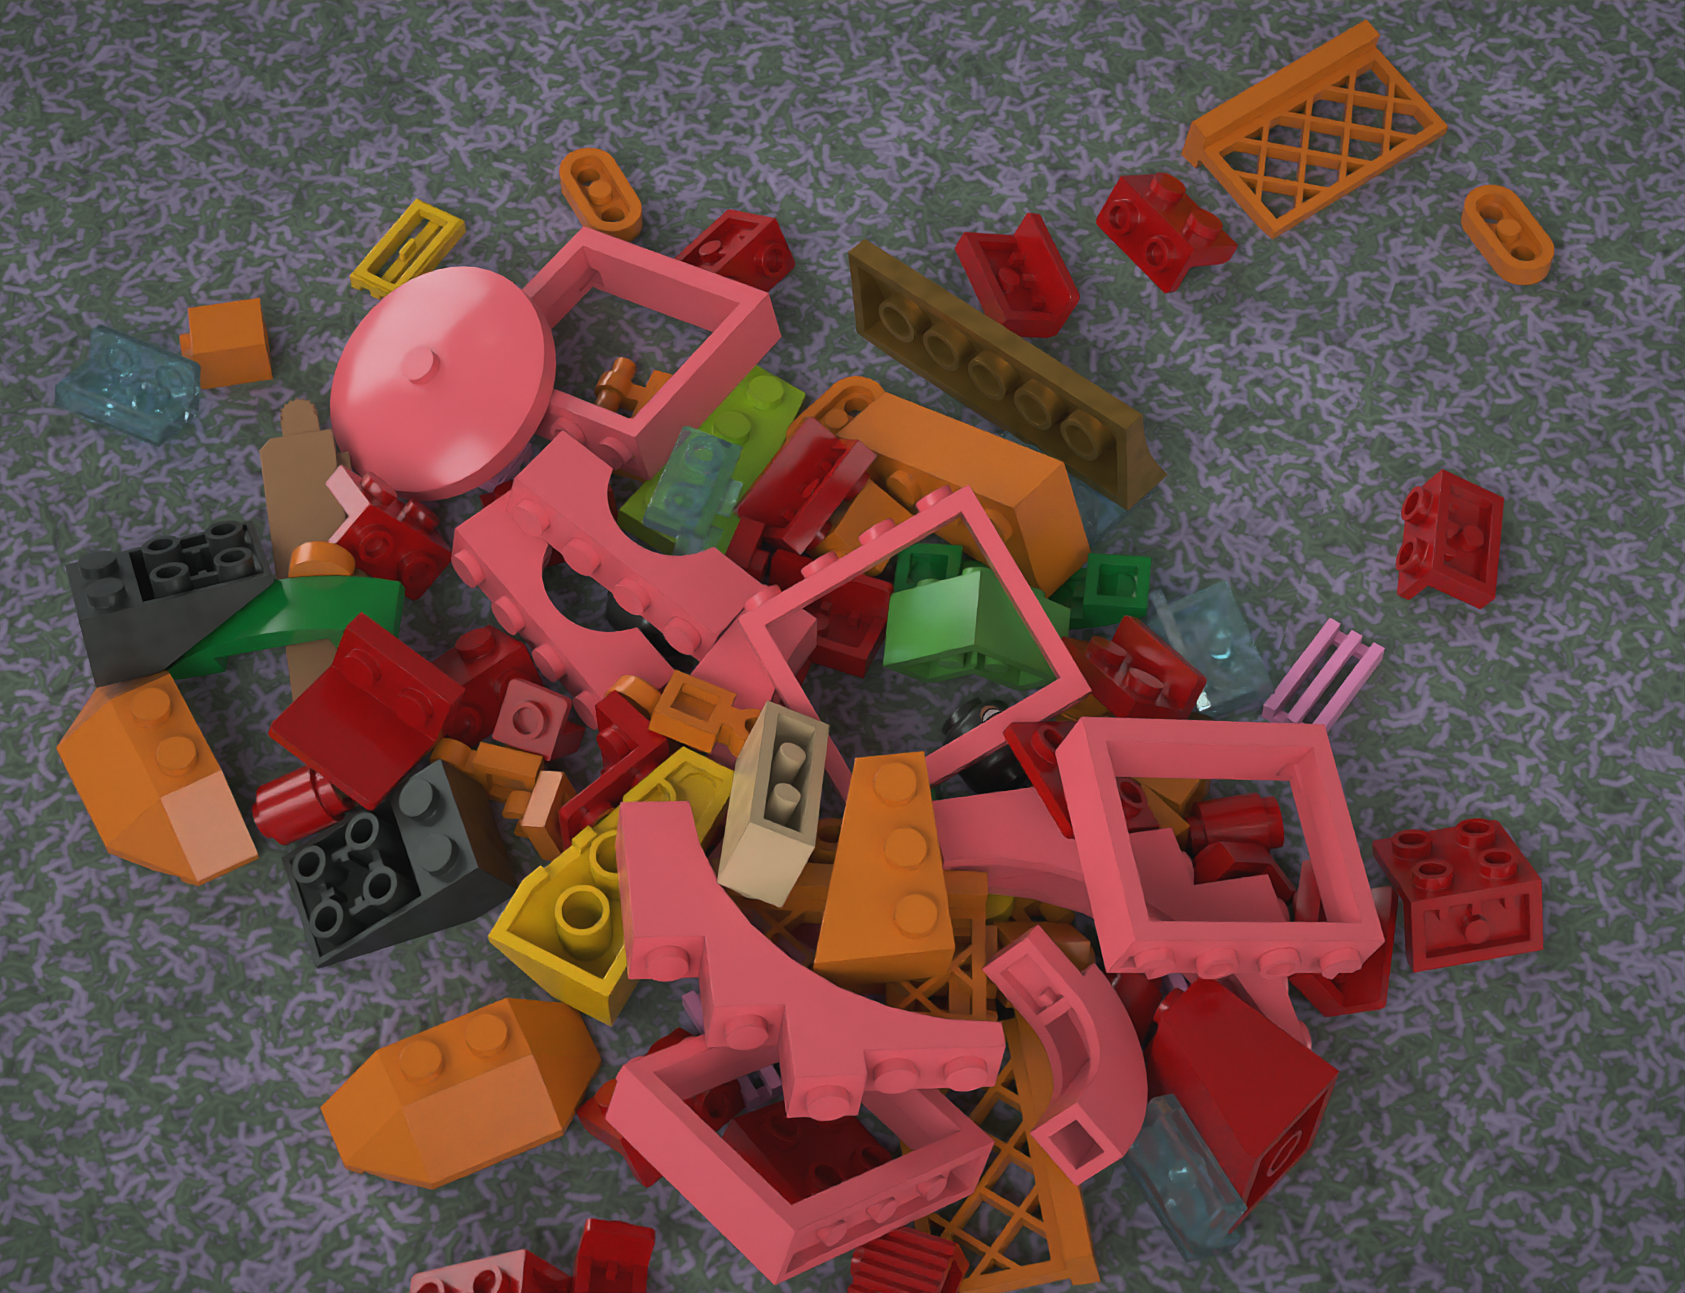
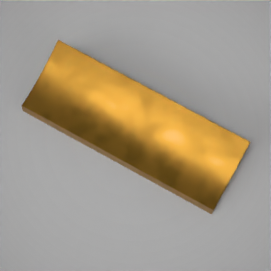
[848,239,1168,511]

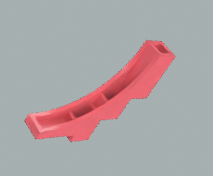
[932,787,1312,1051]
[615,801,1006,1121]

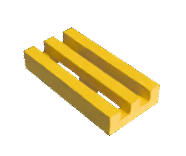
[350,198,466,300]

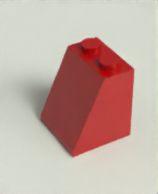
[1143,977,1340,1234]

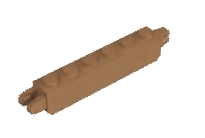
[259,398,369,806]

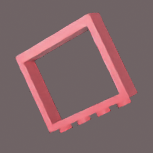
[522,226,782,481]
[737,484,1092,807]
[1055,717,1385,979]
[605,1034,995,1285]

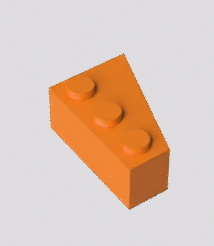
[812,751,955,987]

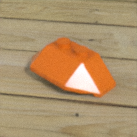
[56,669,259,886]
[320,998,602,1190]

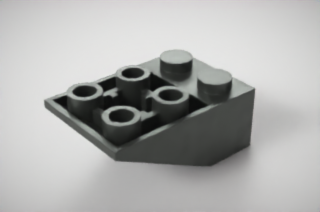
[65,520,274,688]
[282,759,519,969]

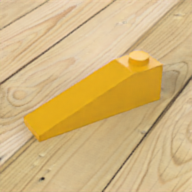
[488,746,734,1027]

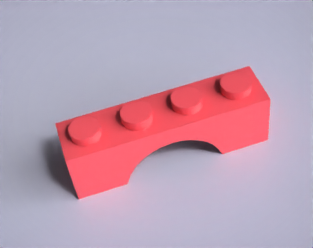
[506,430,763,662]
[451,490,675,730]

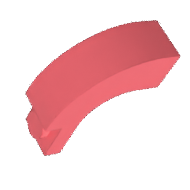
[982,924,1148,1186]

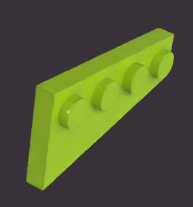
[617,365,806,556]

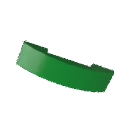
[894,543,1152,630]
[165,576,405,680]

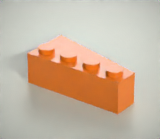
[835,392,1091,599]

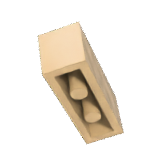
[717,700,830,908]

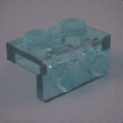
[55,324,201,448]
[643,426,743,556]
[1146,580,1275,719]
[1120,1094,1248,1263]

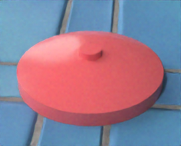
[330,266,556,501]

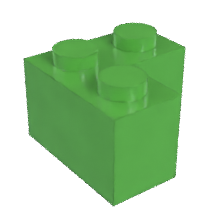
[883,567,1070,691]

